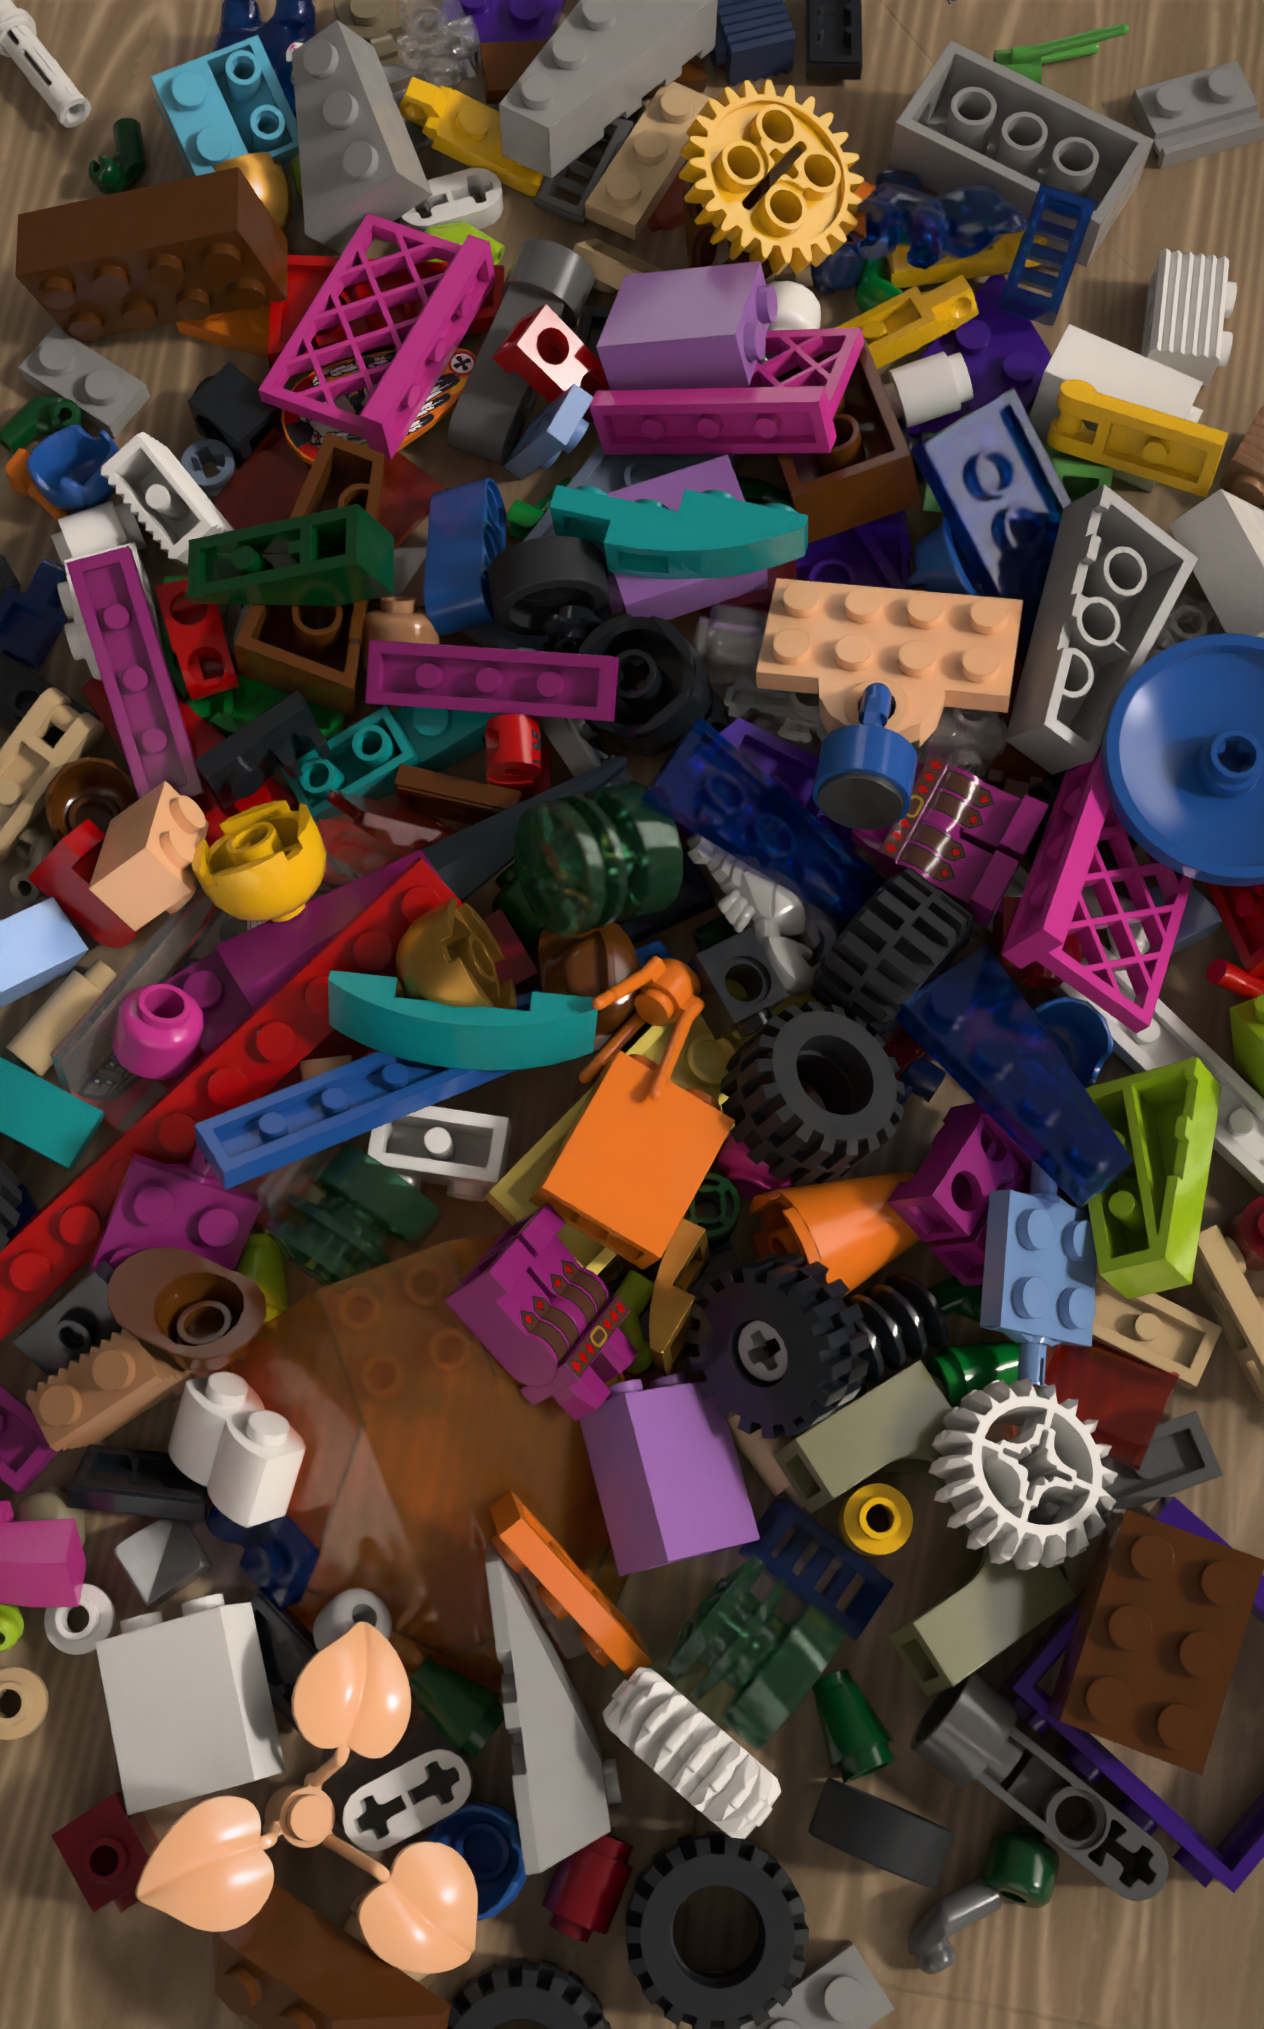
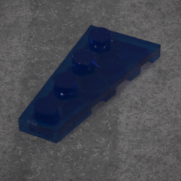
[640,717,887,926]
[895,943,1133,1208]

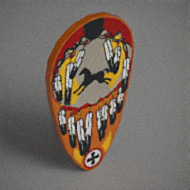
[281,348,477,465]

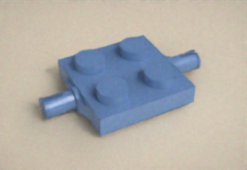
[980,1154,1097,1387]

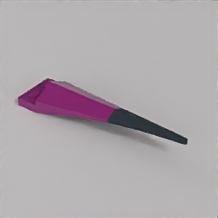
[162,756,628,1055]

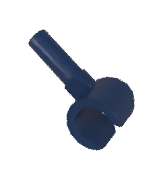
[898,1059,946,1105]

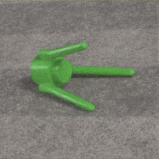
[992,23,1129,84]

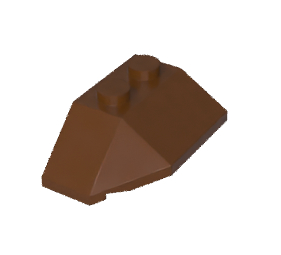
[213,1882,451,2029]

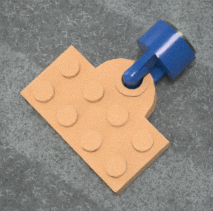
[756,578,1023,830]

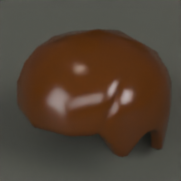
[45,756,139,849]

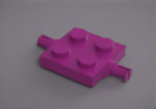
[85,1145,262,1276]

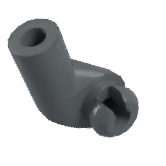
[908,1876,1001,1975]

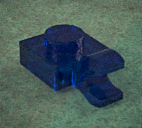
[0,558,68,671]
[206,1504,321,1611]

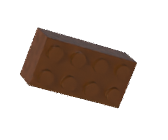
[15,167,288,341]

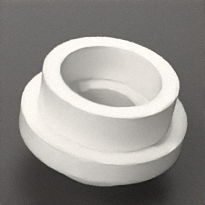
[44,1583,115,1655]

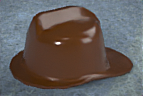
[537,909,641,1052]
[107,1247,266,1372]

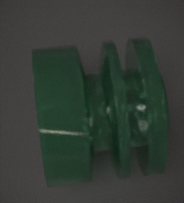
[515,780,683,937]
[262,1141,443,1309]
[663,1553,848,1751]

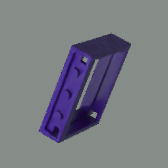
[1003,1497,1264,1893]

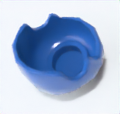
[25,424,120,511]
[1007,996,1113,1100]
[424,1801,527,1921]

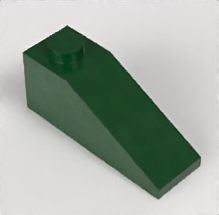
[187,504,394,606]

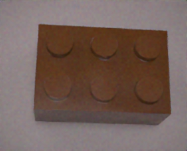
[759,333,921,544]
[1047,1509,1264,1775]

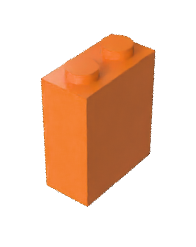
[528,1051,735,1270]

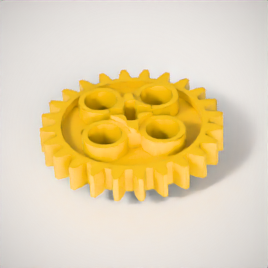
[679,80,864,275]

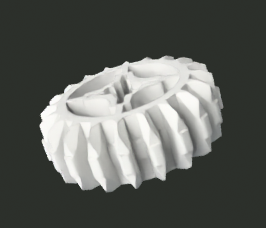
[928,1378,1118,1570]
[602,1667,781,1839]

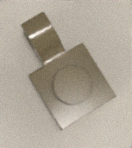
[333,0,405,65]

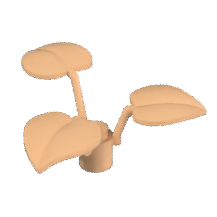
[135,1622,478,1974]

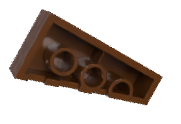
[234,432,385,717]

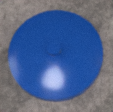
[1101,633,1264,886]

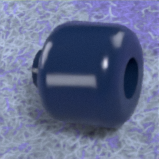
[810,233,867,294]

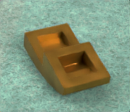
[649,1218,710,1376]

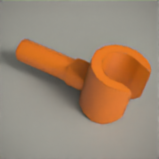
[5,448,70,524]

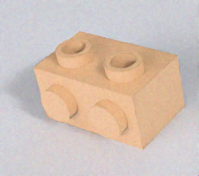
[88,781,209,931]

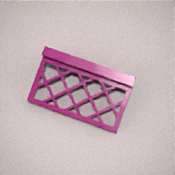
[258,213,496,460]
[589,328,864,455]
[1001,745,1193,1033]

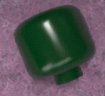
[981,1825,1060,1908]

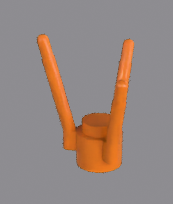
[579,956,705,1101]

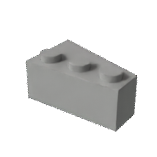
[292,20,433,254]

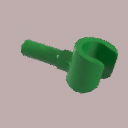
[506,477,572,540]

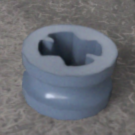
[181,439,239,501]

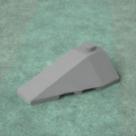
[485,1542,622,1875]

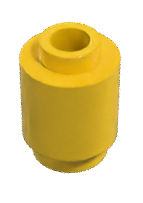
[837,1483,913,1557]

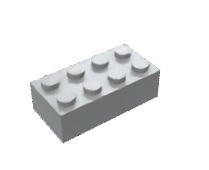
[888,41,1154,267]

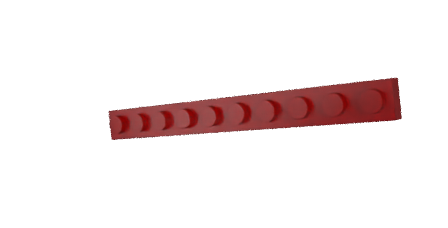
[0,857,463,1342]

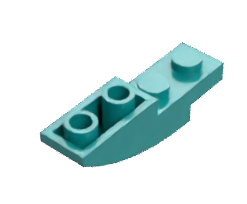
[549,485,808,579]
[281,705,506,822]

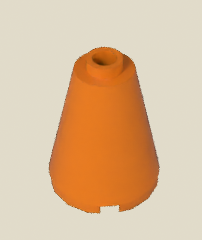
[749,1171,921,1298]

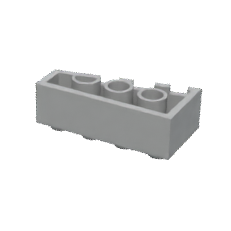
[499,0,718,178]
[1005,484,1198,775]

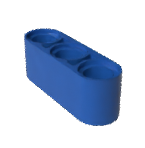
[424,478,506,636]

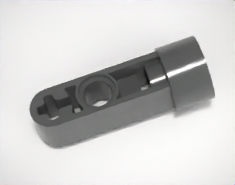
[447,239,595,466]
[910,1672,1169,1901]

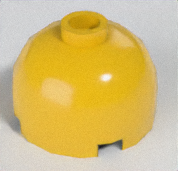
[191,800,327,922]

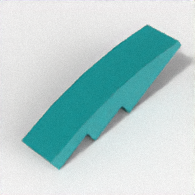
[0,1057,106,1172]

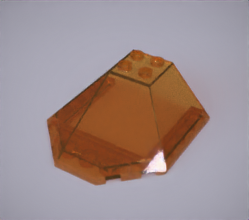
[213,1233,646,1690]

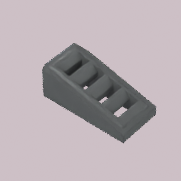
[533,117,634,227]

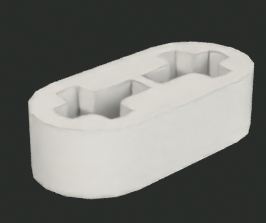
[399,167,503,232]
[342,1748,474,1852]

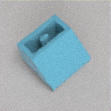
[151,35,299,177]

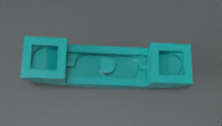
[328,970,598,1071]

